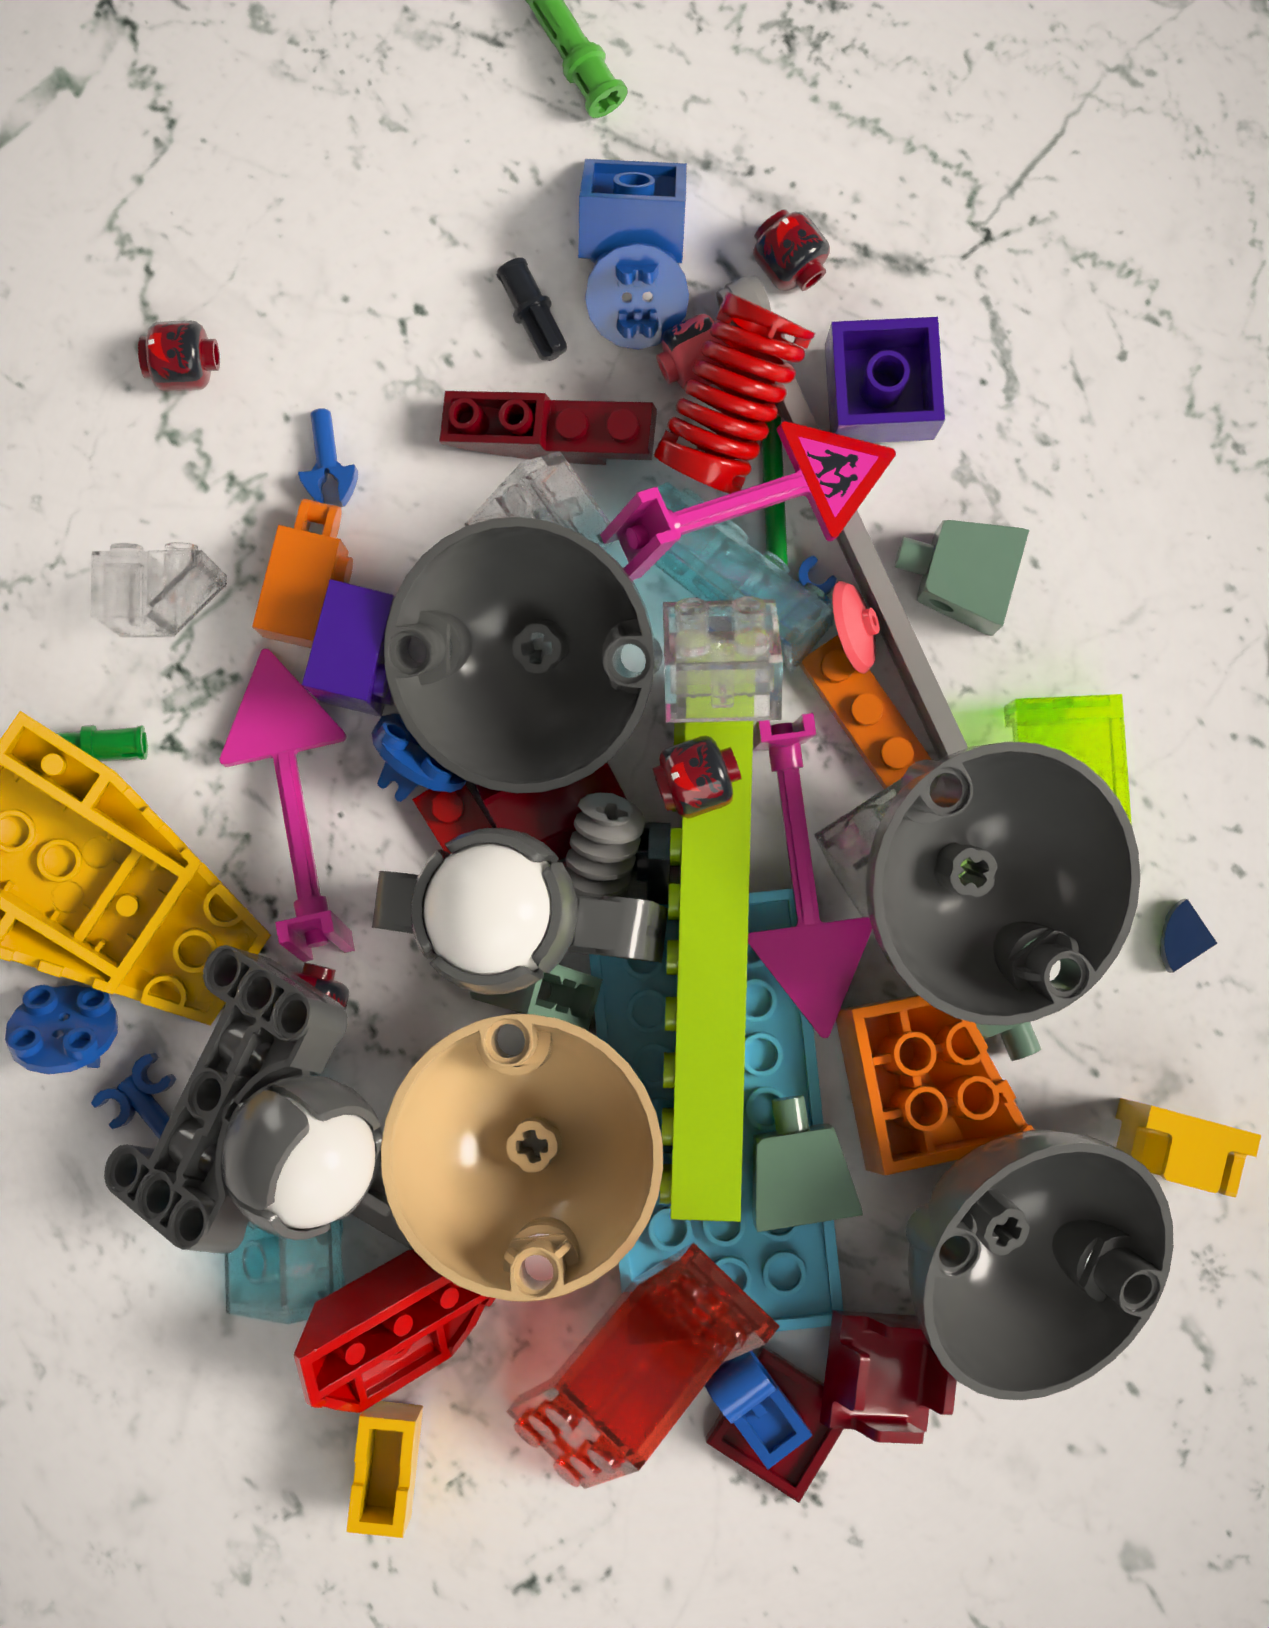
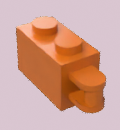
[252,498,353,648]

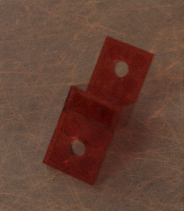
[506,1242,780,1489]

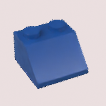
[578,159,687,263]

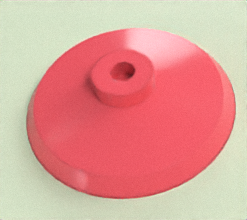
[832,581,880,674]

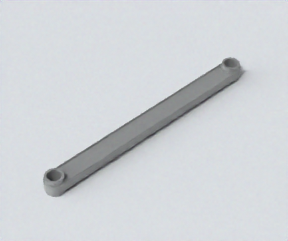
[716,275,973,780]

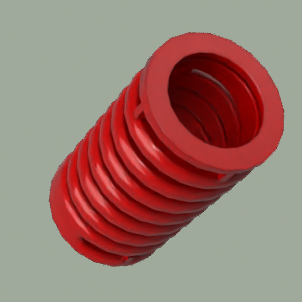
[653,291,815,494]

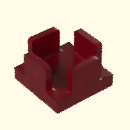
[820,1310,957,1444]

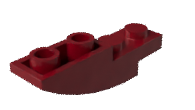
[439,391,657,465]

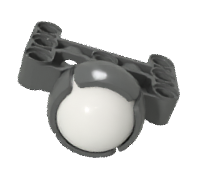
[372,828,668,995]
[104,945,383,1254]

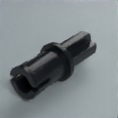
[496,258,567,361]

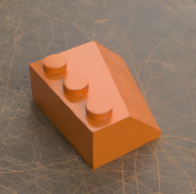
[836,995,1034,1176]

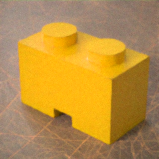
[346,1401,423,1538]

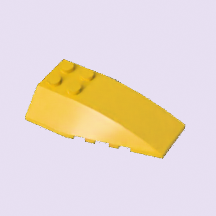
[0,711,271,1026]

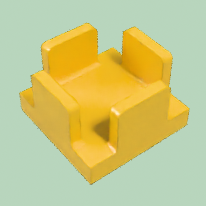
[1115,1098,1261,1198]

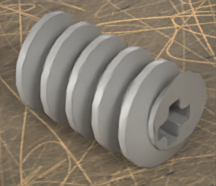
[565,793,645,898]

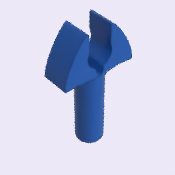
[298,408,358,506]

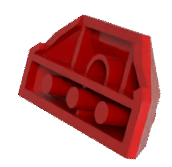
[293,1249,496,1413]

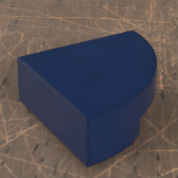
[1160,899,1218,973]

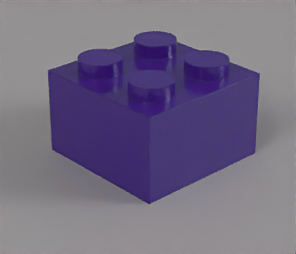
[825,317,945,443]
[302,579,411,717]

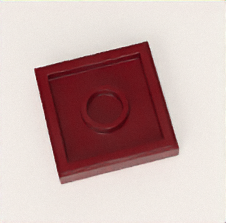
[705,1344,844,1503]

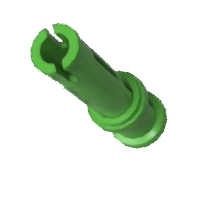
[525,0,628,118]

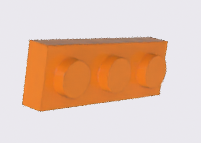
[798,635,932,793]

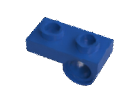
[700,1340,812,1470]

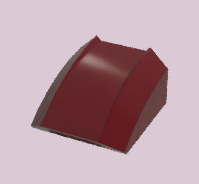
[475,762,627,863]

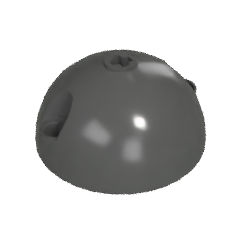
[384,517,663,793]
[866,741,1141,1026]
[906,1129,1174,1400]

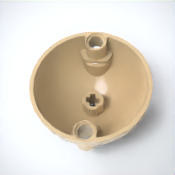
[381,1013,663,1302]

